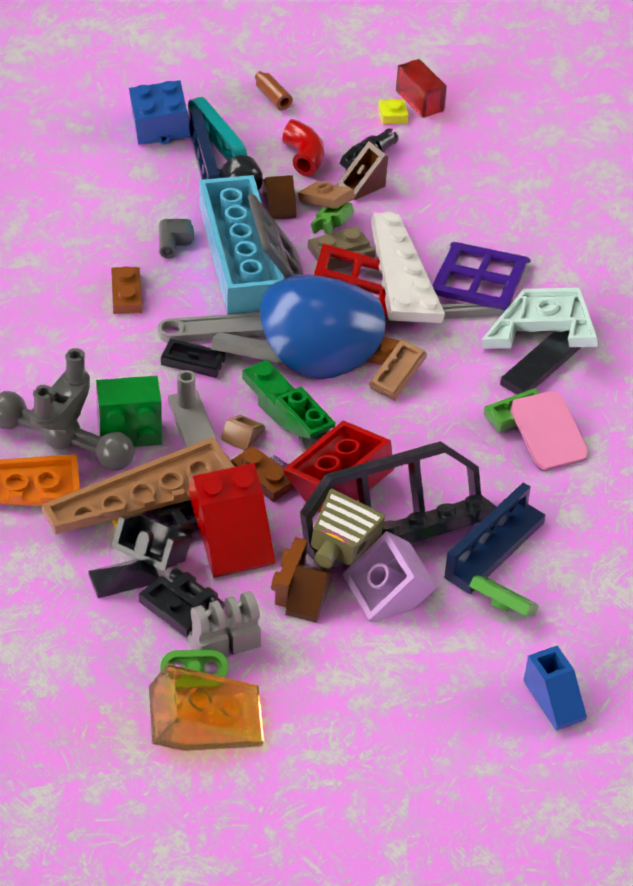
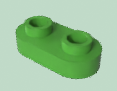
[160,650,229,687]

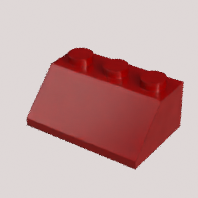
[283,420,394,513]

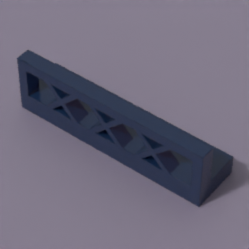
[444,482,546,594]

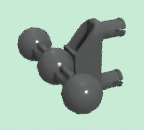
[0,348,135,470]

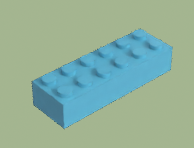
[199,175,284,314]

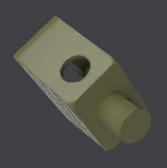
[311,488,385,568]

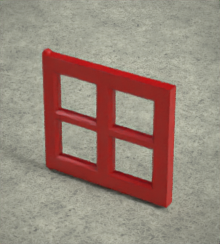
[314,243,388,320]

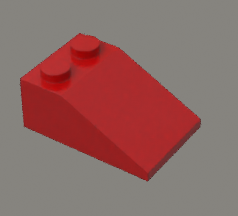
[188,463,276,578]

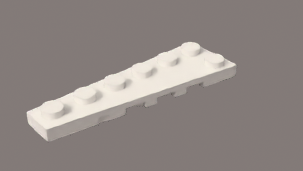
[371,212,445,323]

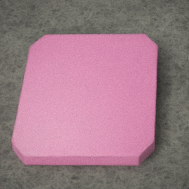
[511,390,588,470]

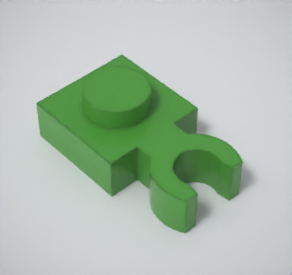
[311,203,354,234]

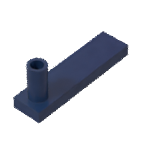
[189,109,221,180]

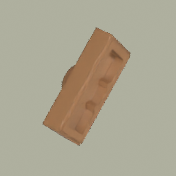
[297,181,355,209]
[369,339,427,401]

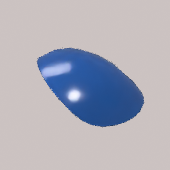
[260,274,385,379]

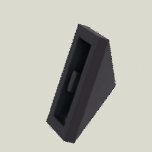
[88,559,159,598]

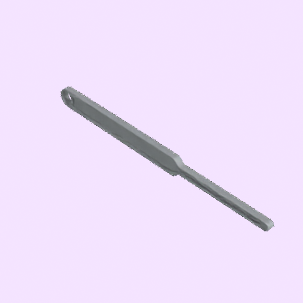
[158,302,512,343]

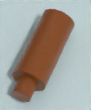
[255,71,293,110]

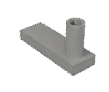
[211,332,283,363]
[168,370,217,448]

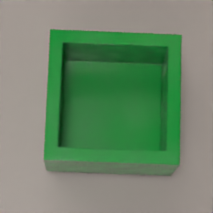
[96,375,162,447]

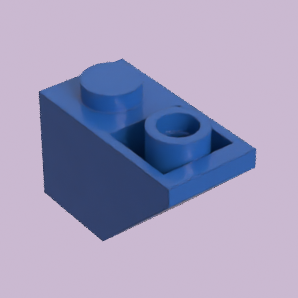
[523,645,587,731]

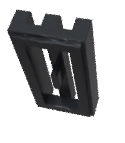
[161,338,226,378]

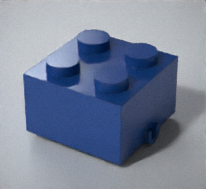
[129,80,190,145]

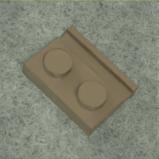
[308,226,376,270]

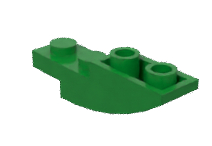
[242,360,336,439]

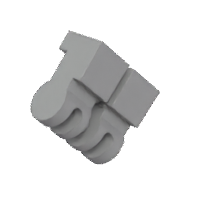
[188,591,261,657]

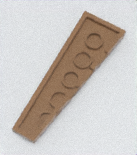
[42,437,234,534]

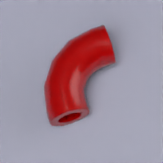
[282,119,325,177]

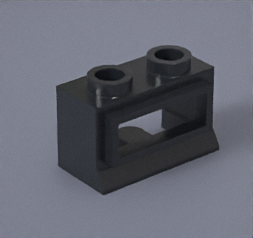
[111,513,192,571]

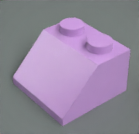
[342,531,437,622]

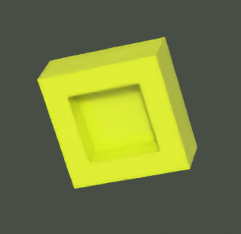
[378,99,408,124]

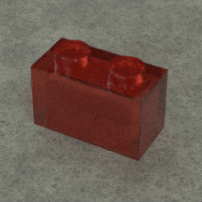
[396,59,447,118]

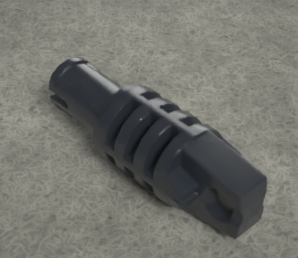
[339,128,398,170]

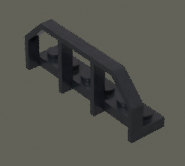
[300,441,496,570]

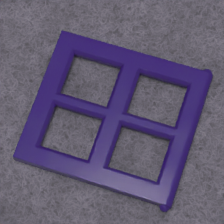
[432,242,531,310]

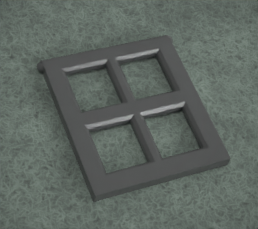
[248,194,304,278]

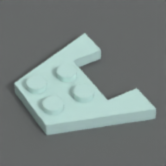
[481,288,598,349]

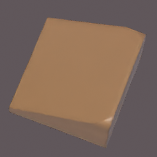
[221,414,266,450]

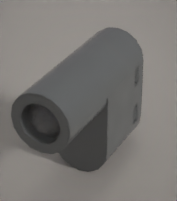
[159,219,194,258]

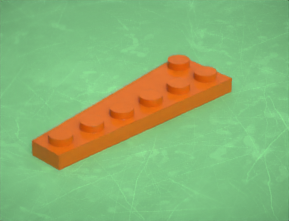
[0,454,80,506]

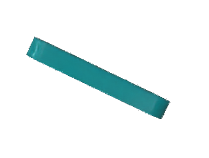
[188,96,247,161]

